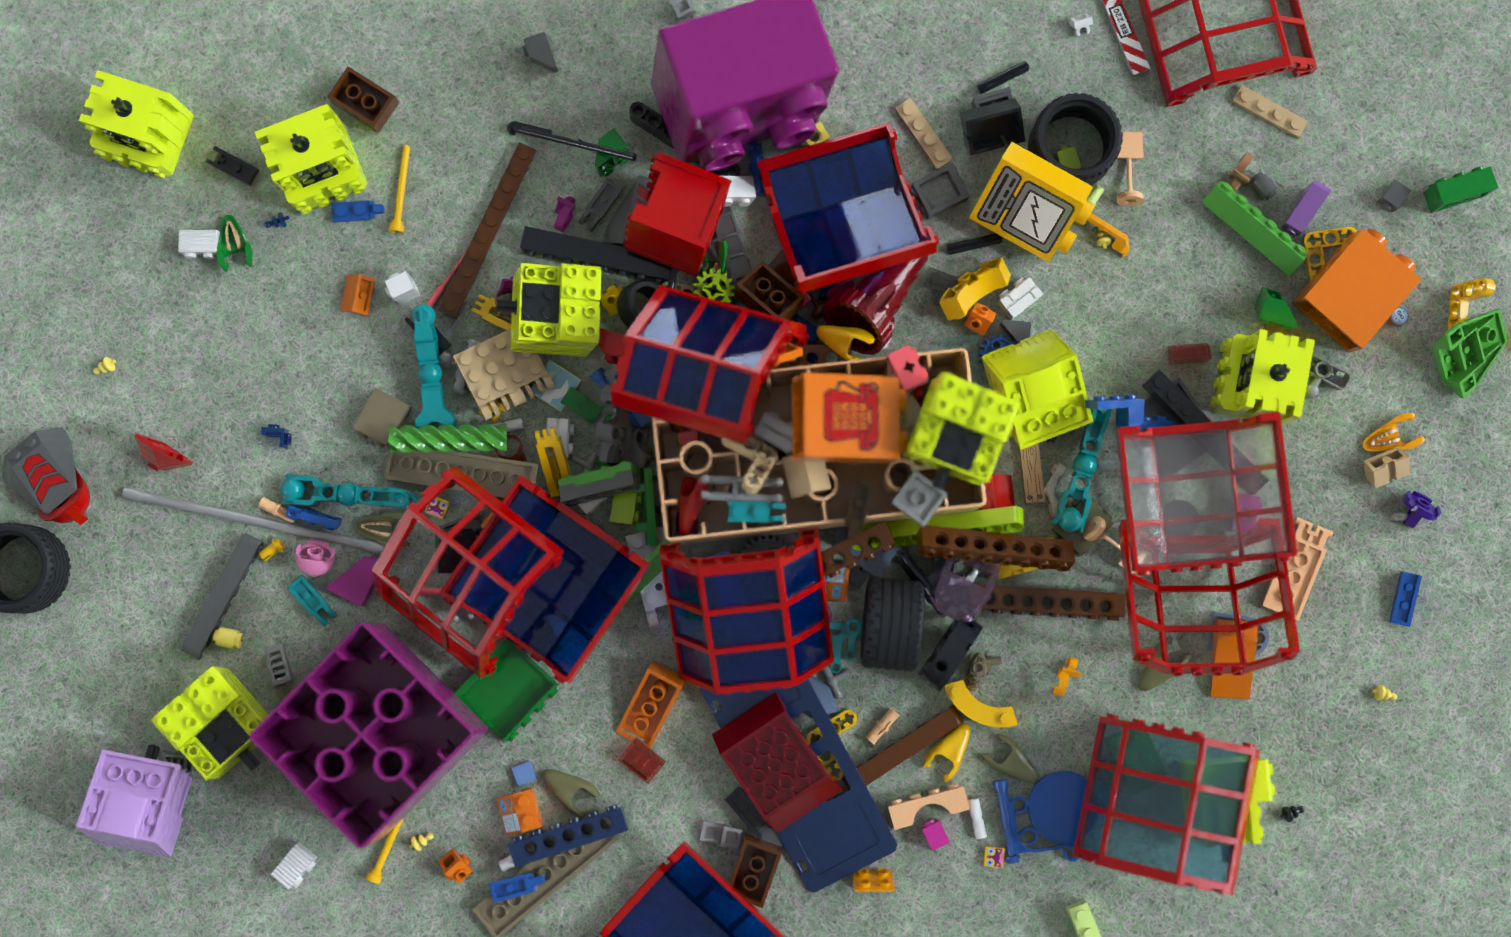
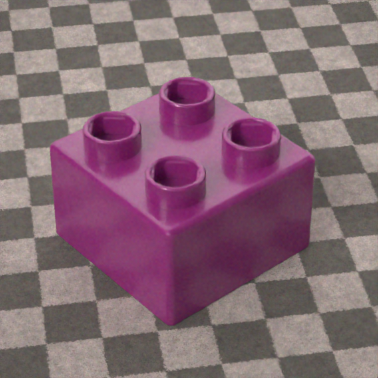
[651,0,840,171]
[250,623,488,849]

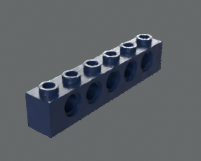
[508,804,630,867]

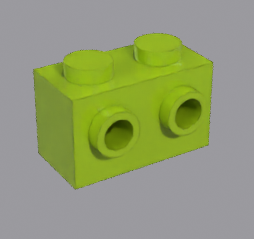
[610,491,643,527]

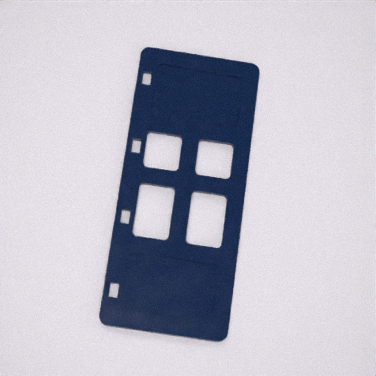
[700,639,897,892]

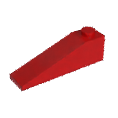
[134,433,193,471]

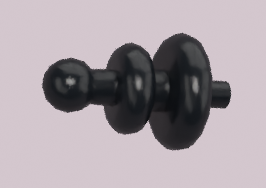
[1280,806,1305,822]

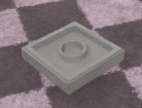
[891,470,948,527]

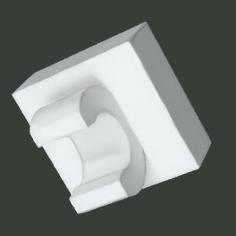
[1069,13,1093,36]

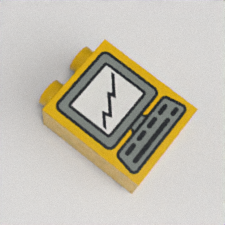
[969,142,1095,263]

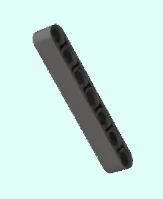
[181,533,264,660]

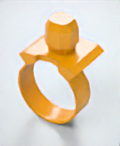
[1053,657,1081,697]

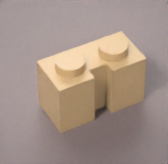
[1364,446,1411,489]

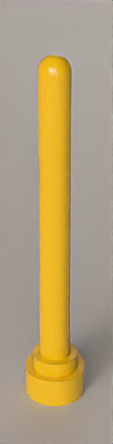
[388,145,410,234]
[365,818,404,884]

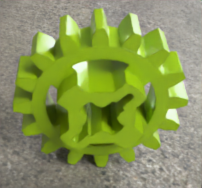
[693,268,735,303]

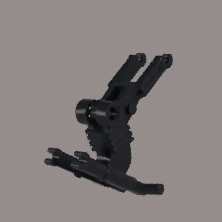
[895,542,998,618]

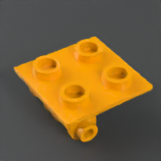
[853,868,895,892]

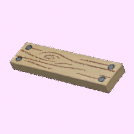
[1019,443,1045,504]

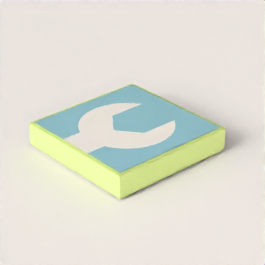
[531,360,582,412]

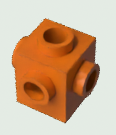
[964,302,997,337]
[438,848,473,884]

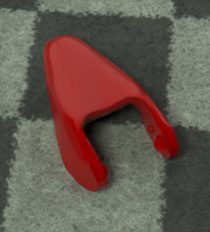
[678,476,709,536]

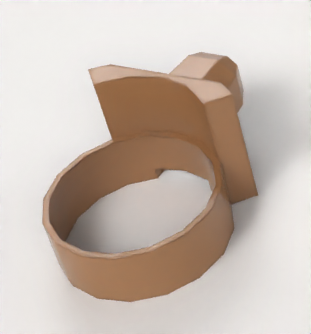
[1228,152,1254,191]

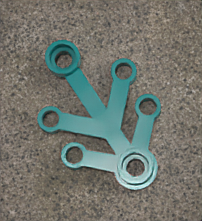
[801,618,862,673]

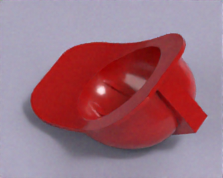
[36,468,90,525]

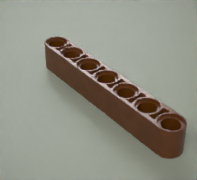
[842,705,964,790]

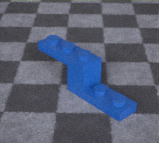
[1085,394,1174,430]

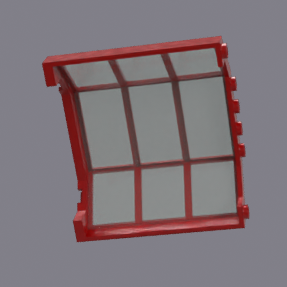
[1116,411,1298,576]

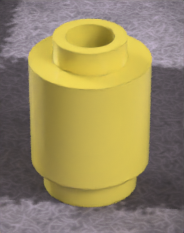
[213,627,244,649]

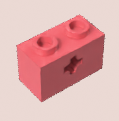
[886,345,928,393]

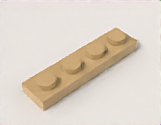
[1232,85,1308,138]
[895,98,953,170]

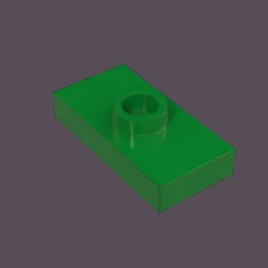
[560,387,603,424]

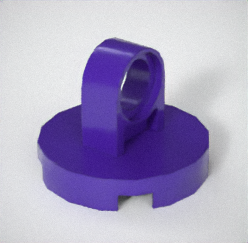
[1403,490,1442,528]

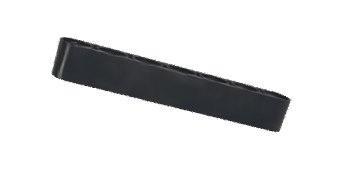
[629,102,741,176]

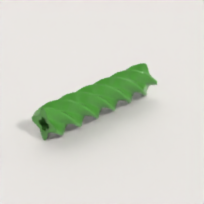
[388,423,508,453]

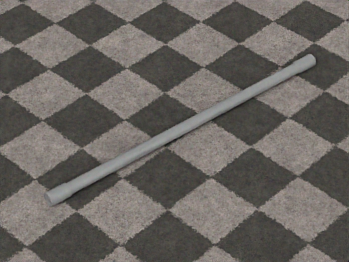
[122,487,386,554]

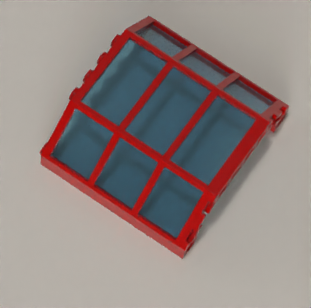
[1073,714,1260,896]

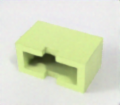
[1066,899,1101,937]

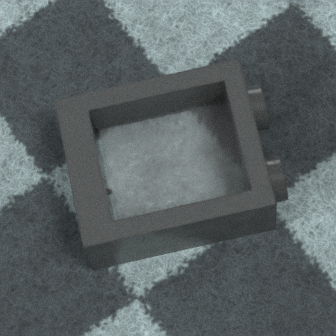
[910,163,970,220]

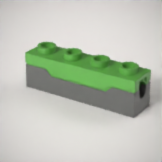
[558,461,640,507]

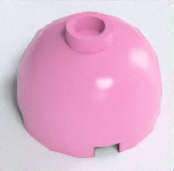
[296,540,335,577]

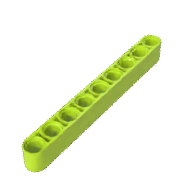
[852,506,1024,551]

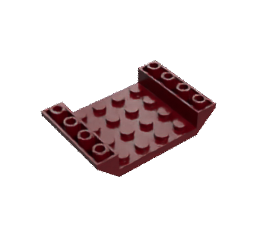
[712,691,842,832]

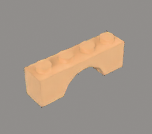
[887,783,970,830]

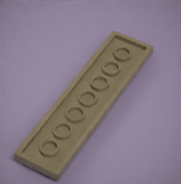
[384,450,539,503]
[472,808,619,937]

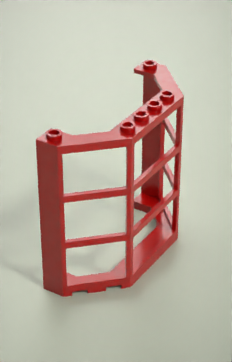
[1139,0,1317,107]
[372,467,564,678]
[1118,518,1300,676]

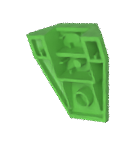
[1432,309,1508,399]

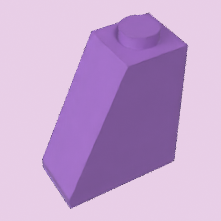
[1281,180,1331,237]

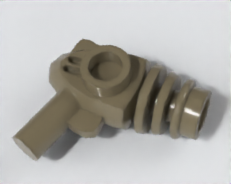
[968,652,1002,692]

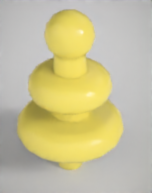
[1096,227,1112,249]
[93,357,116,375]
[1372,685,1397,701]
[409,833,434,851]

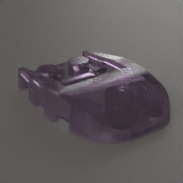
[932,545,1001,622]

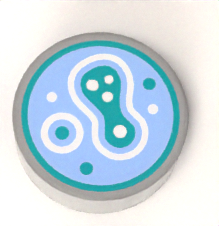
[1388,306,1409,326]

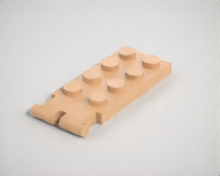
[1261,517,1333,621]

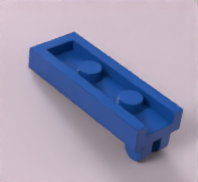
[1389,571,1422,627]

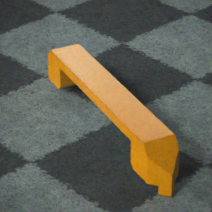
[1087,213,1130,257]

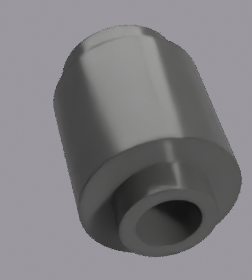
[1249,171,1277,200]

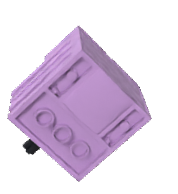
[76,744,192,857]

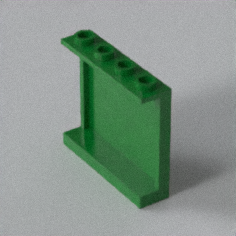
[454,639,559,743]

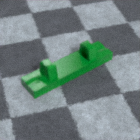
[632,468,657,546]

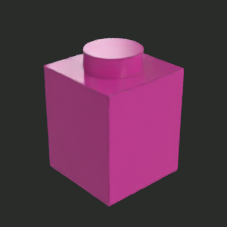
[921,818,950,851]

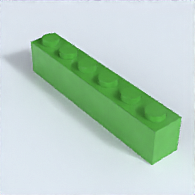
[1202,180,1308,276]

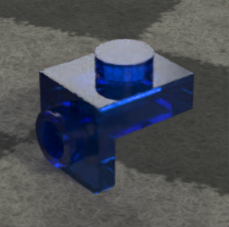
[261,424,292,449]

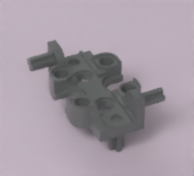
[593,364,655,467]

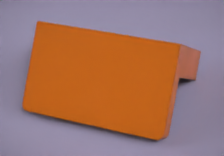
[340,274,375,316]

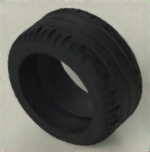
[617,280,664,331]

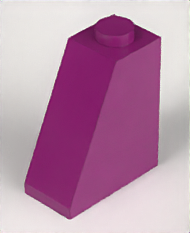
[327,555,379,607]

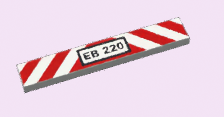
[1101,0,1151,77]

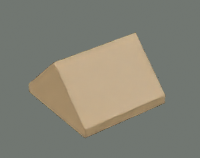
[782,456,831,498]

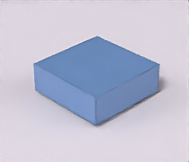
[512,761,537,786]

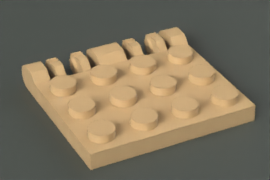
[453,329,555,421]

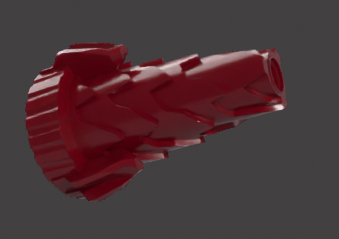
[823,242,928,355]

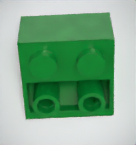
[595,128,629,177]
[1254,287,1298,329]

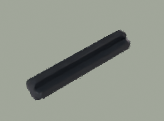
[977,61,1030,94]
[947,233,1002,255]

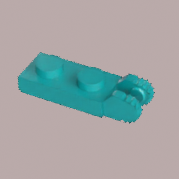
[728,501,786,523]
[287,575,337,627]

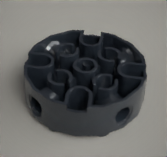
[918,614,983,692]

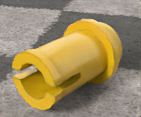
[258,539,285,562]

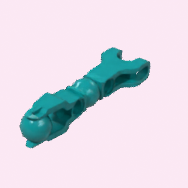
[411,304,456,429]
[1053,409,1112,534]
[280,473,418,509]

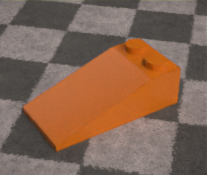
[1210,619,1258,699]
[616,661,686,750]

